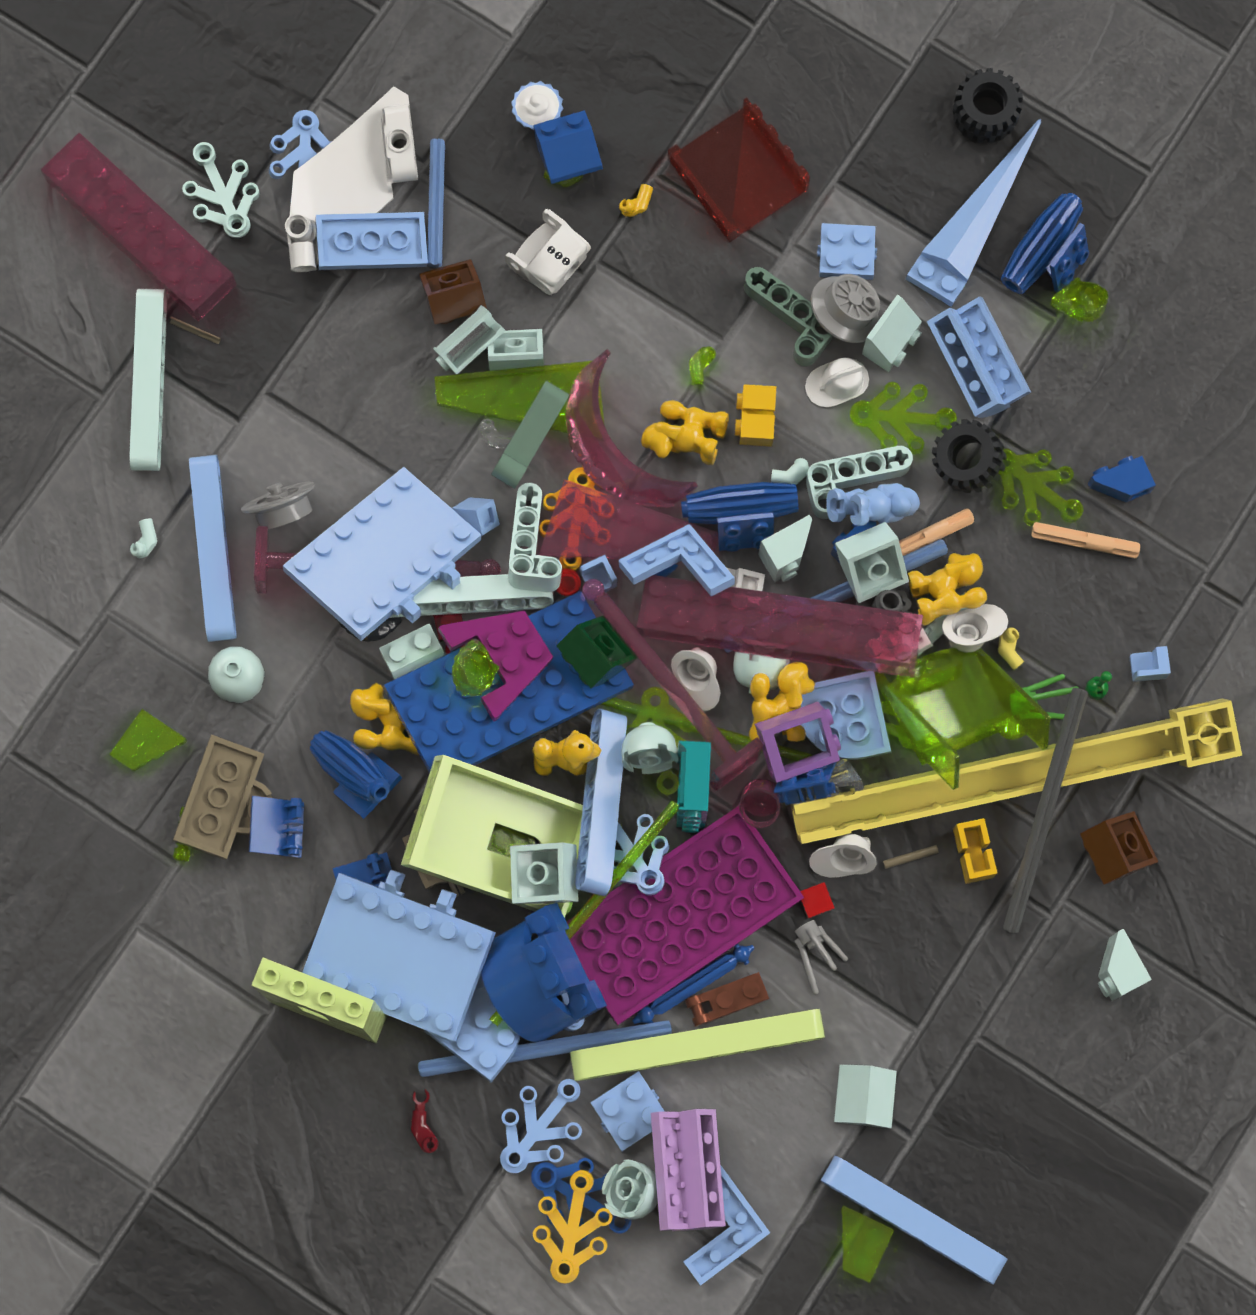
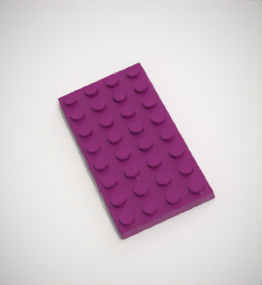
[565,805,804,1026]

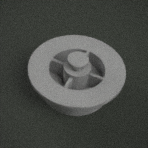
[811,274,880,343]
[241,481,315,530]

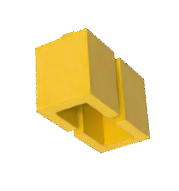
[735,384,776,447]
[953,818,997,884]

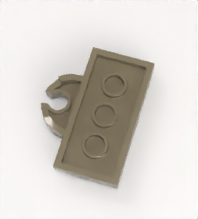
[172,734,272,860]

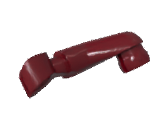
[411,1089,439,1153]

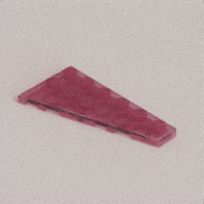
[539,479,718,559]

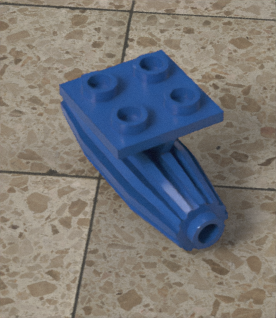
[1001,193,1089,294]
[681,482,799,552]
[310,730,402,819]

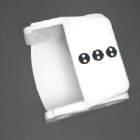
[505,209,591,295]

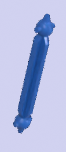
[632,944,754,1024]

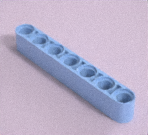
[189,455,237,642]
[575,708,627,896]
[820,1156,1008,1285]

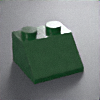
[556,616,638,689]

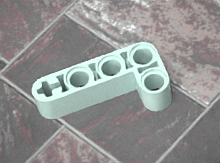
[806,446,913,519]
[508,483,562,592]

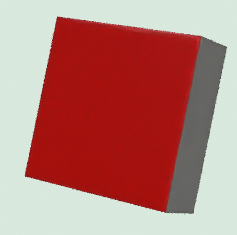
[800,882,835,919]

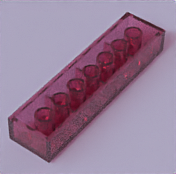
[40,133,237,322]

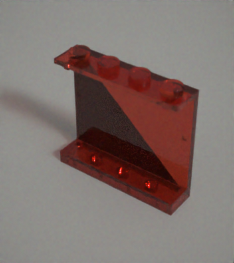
[667,98,810,243]

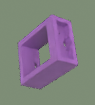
[755,702,841,783]

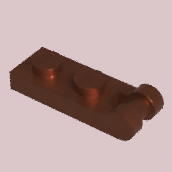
[685,972,769,1027]

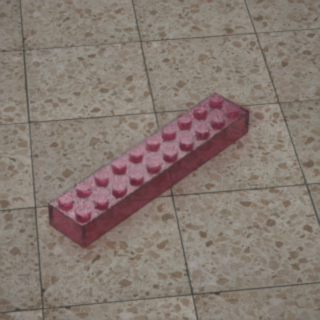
[637,575,923,677]

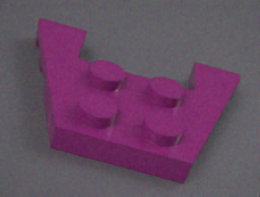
[438,611,553,721]

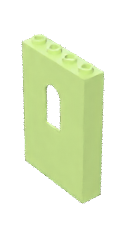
[401,755,583,918]
[251,958,387,1043]

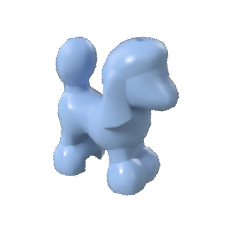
[827,483,920,526]

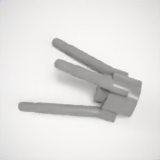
[794,920,848,995]

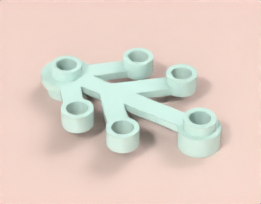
[182,142,260,238]

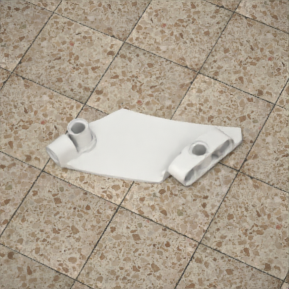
[285,86,418,272]

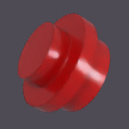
[556,568,581,596]

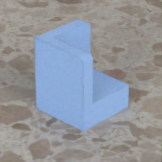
[452,497,500,536]
[580,555,617,598]
[1129,646,1171,682]

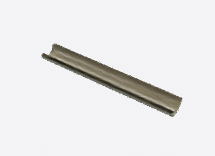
[170,316,221,344]
[883,845,939,869]

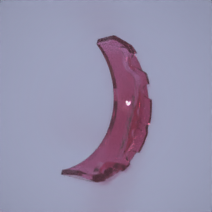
[565,349,698,508]

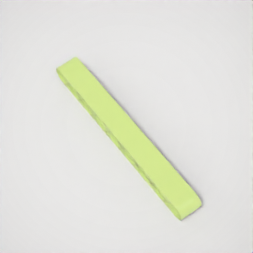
[570,1009,825,1081]

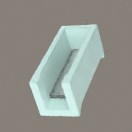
[433,305,505,374]

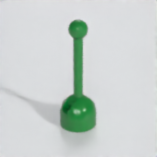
[1085,671,1112,700]

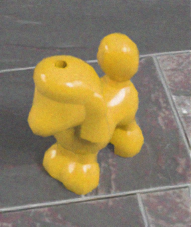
[641,400,729,465]
[907,553,987,625]
[749,662,815,746]
[350,683,419,755]
[533,730,602,776]

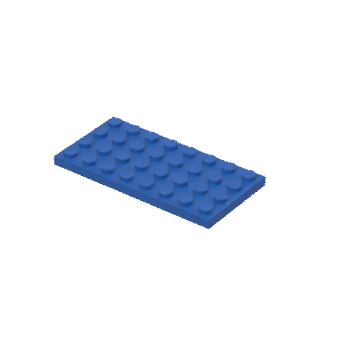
[384,591,634,773]

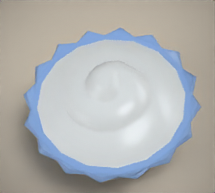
[511,81,564,130]

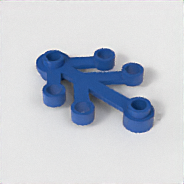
[531,1158,631,1241]

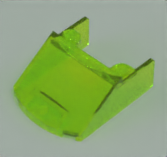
[885,648,1050,790]

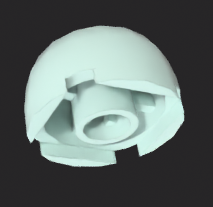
[208,647,264,703]
[733,651,790,693]
[621,722,678,774]
[602,1159,658,1220]

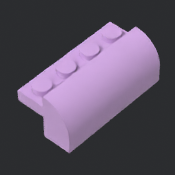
[651,1109,726,1231]

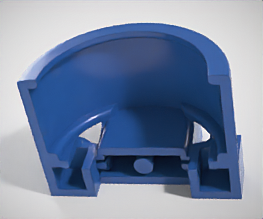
[481,903,607,1042]

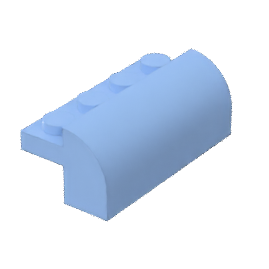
[927,296,1031,418]

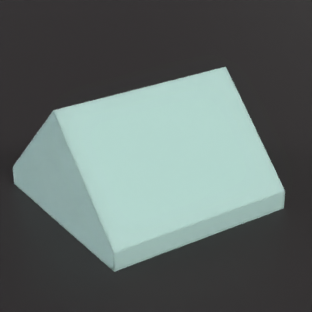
[488,329,544,373]
[834,1065,897,1129]

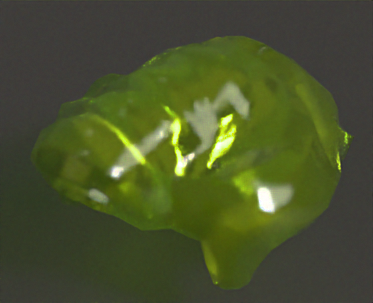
[1051,277,1108,322]
[452,639,499,697]

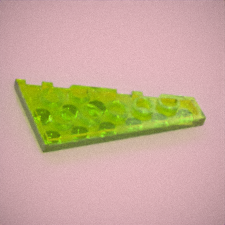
[434,360,606,441]

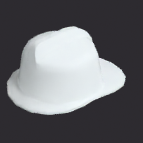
[805,358,869,407]
[942,604,1008,652]
[671,647,721,711]
[809,834,877,878]

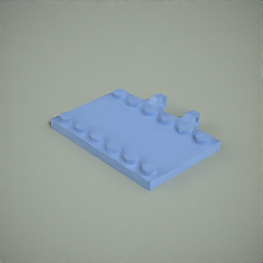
[283,467,481,641]
[302,870,496,1041]

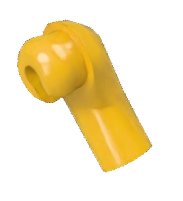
[619,184,653,217]

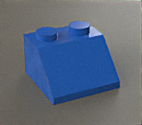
[533,110,603,184]

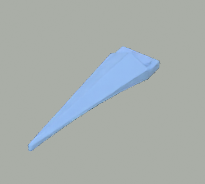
[906,119,1041,307]

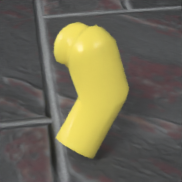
[998,627,1024,670]

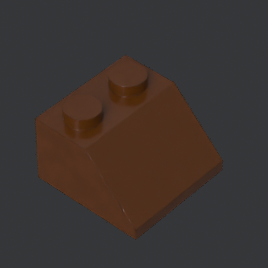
[419,259,487,324]
[1080,811,1158,885]

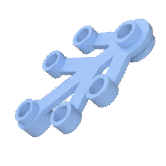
[269,110,332,202]
[611,814,669,895]
[500,1079,582,1173]

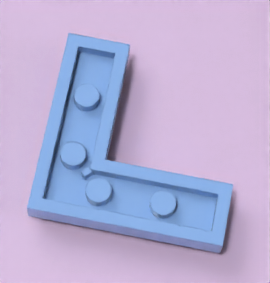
[619,524,735,596]
[683,1165,770,1286]

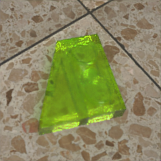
[109,709,187,772]
[842,1205,895,1283]

